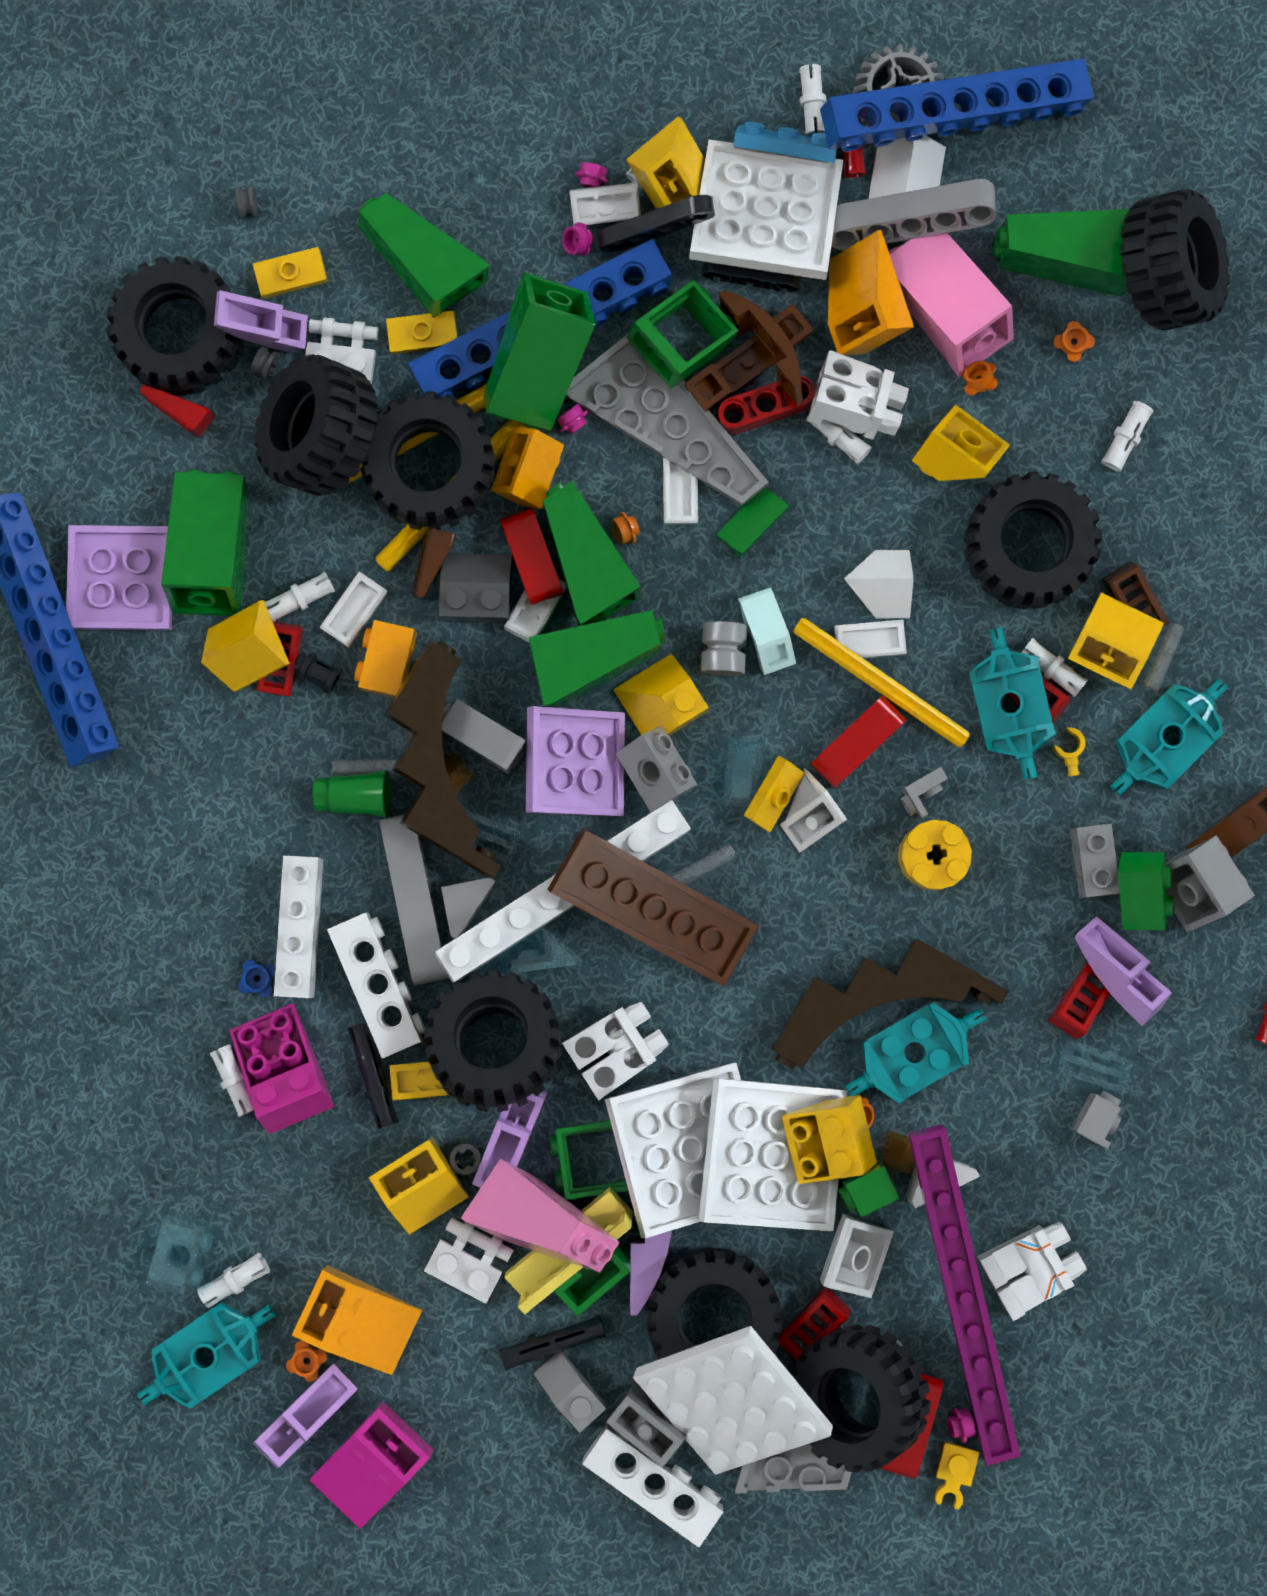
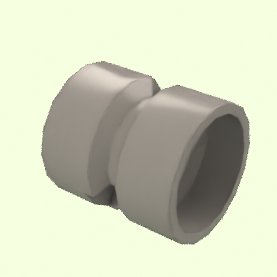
[701,621,747,676]

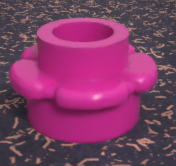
[575,162,608,188]
[562,222,593,257]
[556,403,588,434]
[946,1408,976,1443]

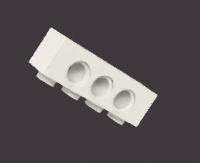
[274,856,323,998]
[327,913,425,1058]
[582,1424,724,1547]

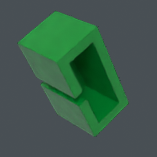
[1118,852,1174,930]
[838,1160,900,1217]
[554,1244,631,1317]

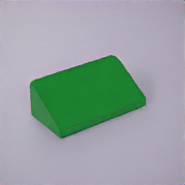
[716,487,789,559]

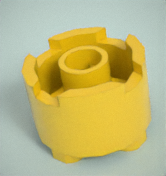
[898,820,972,891]

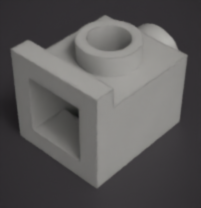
[1071,1091,1121,1149]

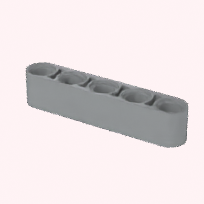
[831,179,996,251]
[380,814,449,986]

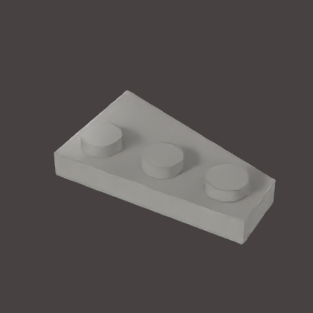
[735,1444,852,1494]

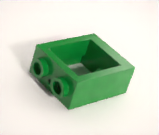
[626,280,739,389]
[550,1120,629,1200]

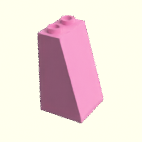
[889,233,1014,378]
[461,1158,620,1272]

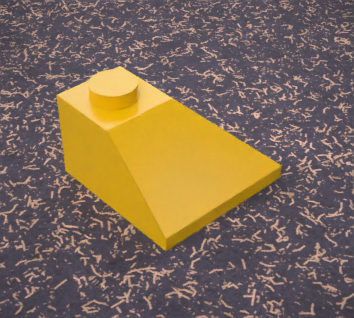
[912,404,1010,481]
[613,653,709,736]

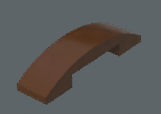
[719,290,803,406]
[684,304,814,412]

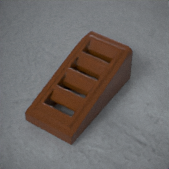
[411,528,457,598]
[1101,562,1169,626]

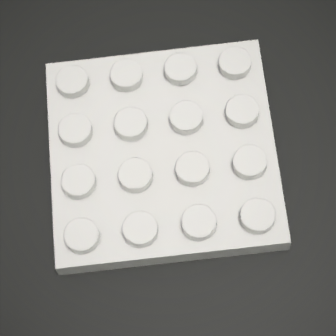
[689,139,843,280]
[605,1063,741,1238]
[699,1078,848,1231]
[633,1326,833,1475]

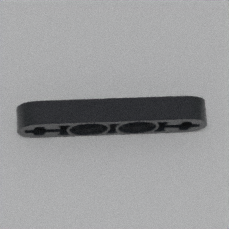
[598,195,715,253]

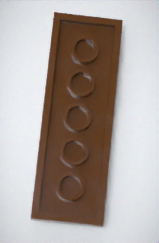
[547,828,759,986]

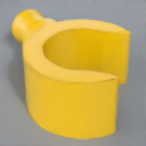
[1052,727,1085,777]

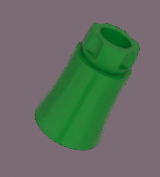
[313,770,391,818]

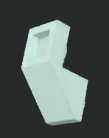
[738,588,796,675]

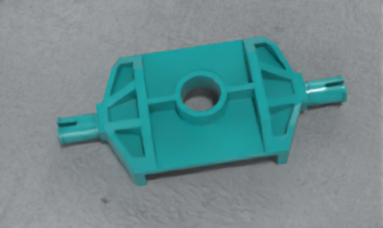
[969,627,1057,780]
[1109,678,1228,796]
[844,1002,987,1104]
[137,1301,276,1408]

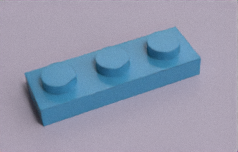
[733,122,838,163]

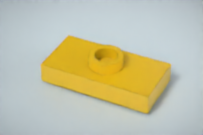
[253,247,328,299]
[386,310,458,355]
[743,756,805,832]
[389,1061,449,1100]

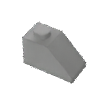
[534,1351,607,1433]

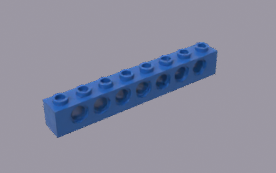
[820,58,1094,152]
[408,239,672,398]
[0,492,119,768]

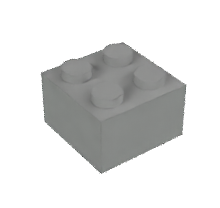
[1165,835,1255,932]

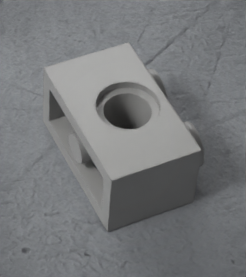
[615,726,697,813]
[1070,824,1120,899]
[606,1383,686,1468]

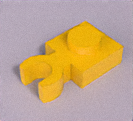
[935,1441,980,1510]

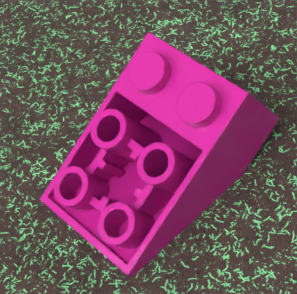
[229,1003,334,1134]
[309,1401,434,1529]

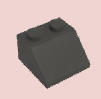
[439,553,512,623]

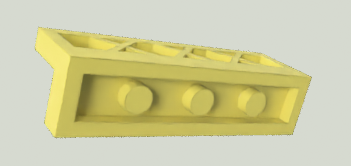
[504,1187,634,1314]

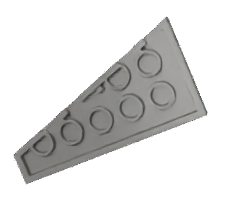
[565,333,769,506]

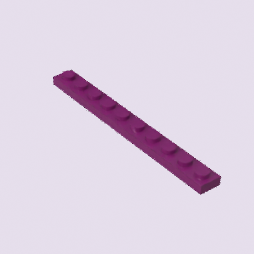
[908,1124,1021,1466]

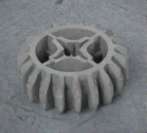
[853,43,944,122]

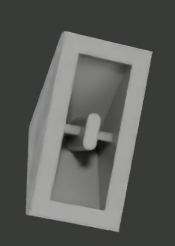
[441,877,497,939]

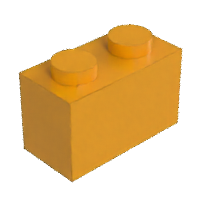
[491,426,564,509]
[354,620,417,698]

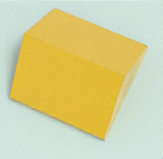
[201,600,290,692]

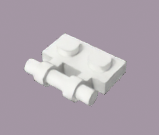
[305,317,379,385]
[424,1218,514,1304]

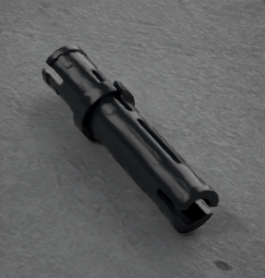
[347,1022,399,1129]
[499,1315,606,1371]

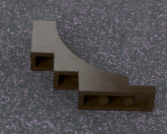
[383,641,501,878]
[771,939,1009,1070]

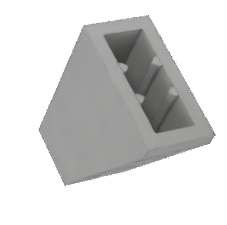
[441,699,527,775]

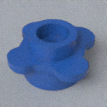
[238,960,276,997]

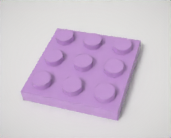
[66,525,172,631]
[526,706,625,817]

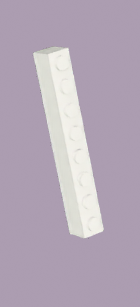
[435,800,691,983]

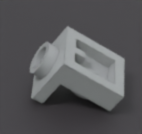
[900,767,948,819]

